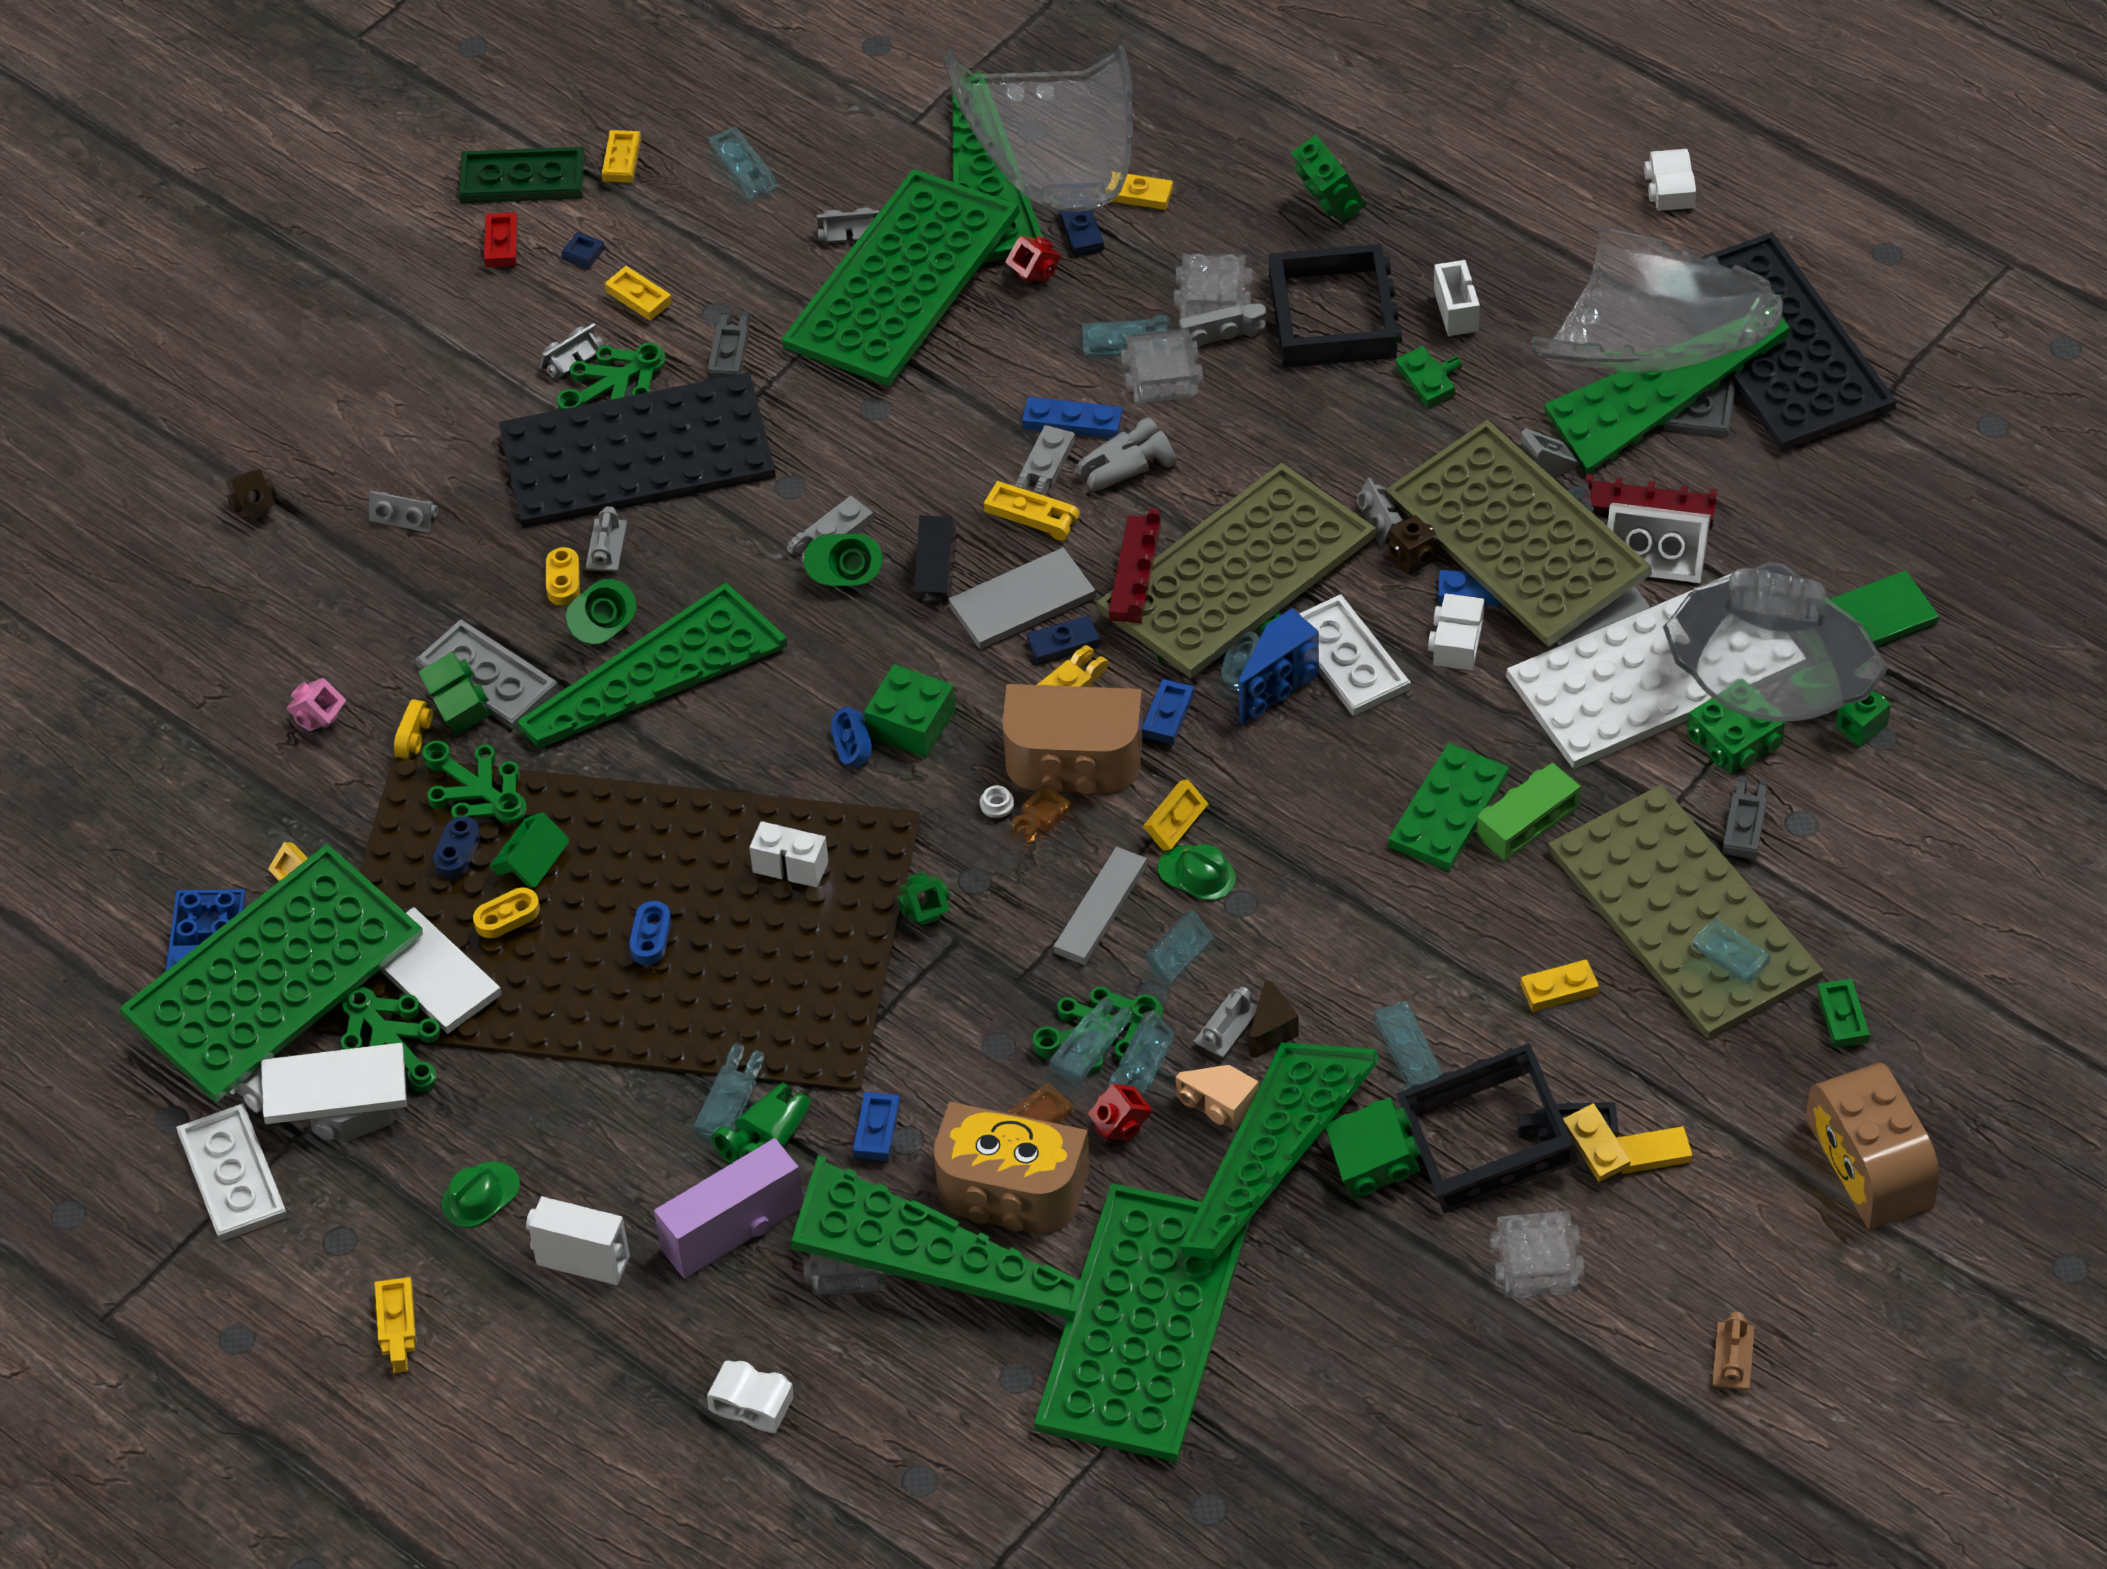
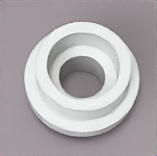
[980,785,1014,818]

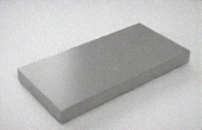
[948,547,1096,650]
[415,619,558,730]

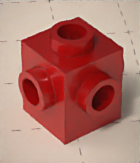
[1005,236,1062,283]
[1088,1083,1153,1142]

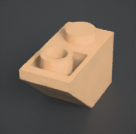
[1176,1065,1258,1130]

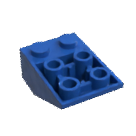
[1239,608,1319,725]
[166,889,246,971]

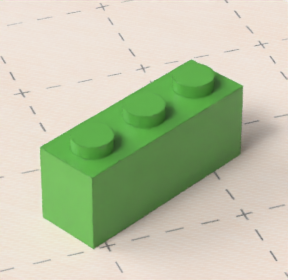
[1477,762,1581,861]

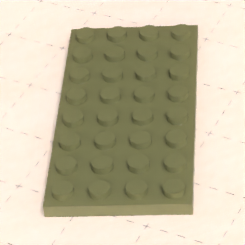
[1385,419,1652,647]
[1097,463,1376,679]
[1548,785,1823,1040]

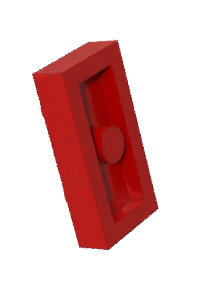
[484,212,518,268]

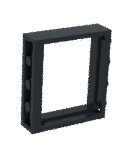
[1269,244,1402,368]
[1396,1043,1578,1214]

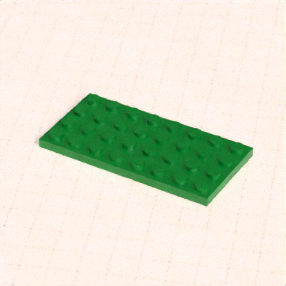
[781,169,1020,386]
[119,844,423,1103]
[1034,1183,1251,1462]

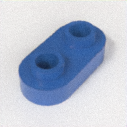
[831,706,872,768]
[629,901,671,965]

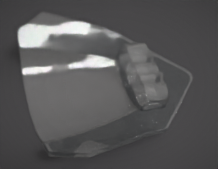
[1663,562,1888,722]

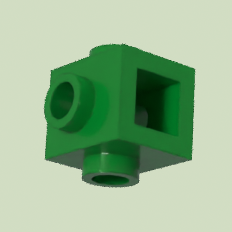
[897,872,950,924]

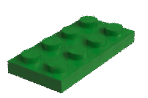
[1388,743,1509,872]

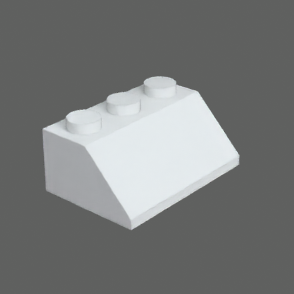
[1607,503,1710,583]

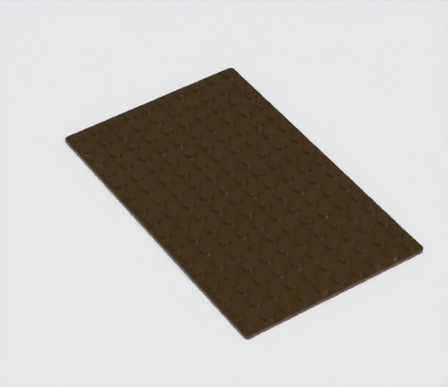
[314,757,921,1092]

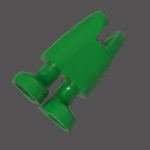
[711,1082,812,1164]

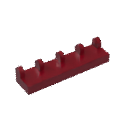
[1583,474,1717,528]
[1109,508,1161,623]

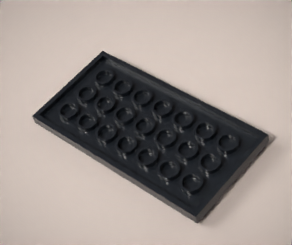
[1660,232,1897,452]
[499,372,776,528]

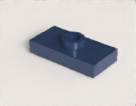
[1058,199,1104,256]
[1026,615,1100,664]

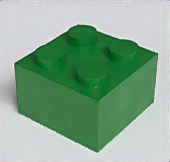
[864,664,956,758]

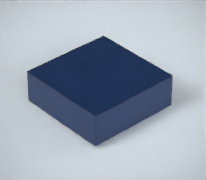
[561,232,605,269]

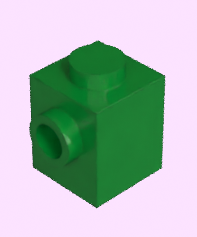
[1836,689,1891,747]

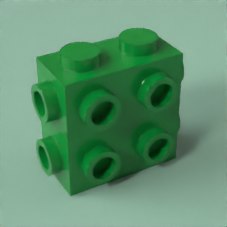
[1291,134,1367,224]
[1687,680,1785,775]
[1325,1097,1421,1198]

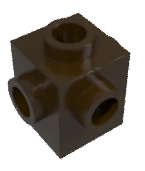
[225,468,277,520]
[1388,515,1437,575]

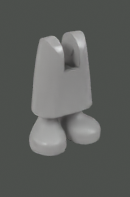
[1076,417,1177,492]

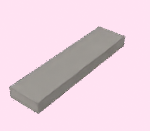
[1054,846,1147,965]

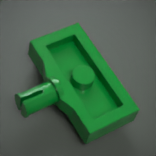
[1395,346,1462,409]

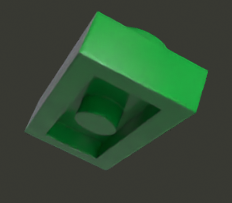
[1817,978,1870,1048]

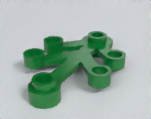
[557,342,666,410]
[423,741,527,823]
[341,987,440,1093]
[1033,987,1163,1075]

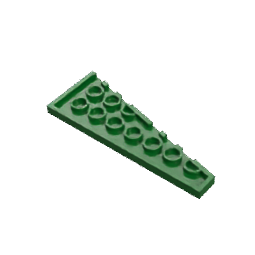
[953,72,1043,264]
[1544,306,1790,475]
[517,582,788,749]
[1180,1042,1380,1259]
[790,1155,1083,1320]

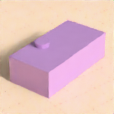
[654,1138,803,1279]

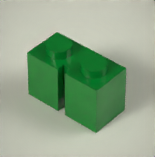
[418,651,491,735]

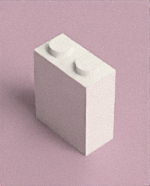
[526,1196,630,1285]

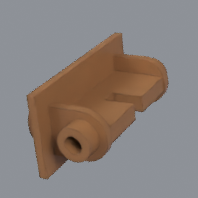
[1712,1312,1755,1390]

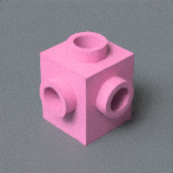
[286,678,346,732]

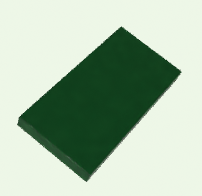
[458,147,585,203]

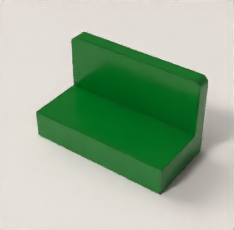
[489,812,569,888]

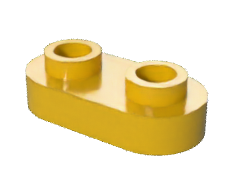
[546,547,580,606]
[394,699,433,759]
[473,888,540,938]

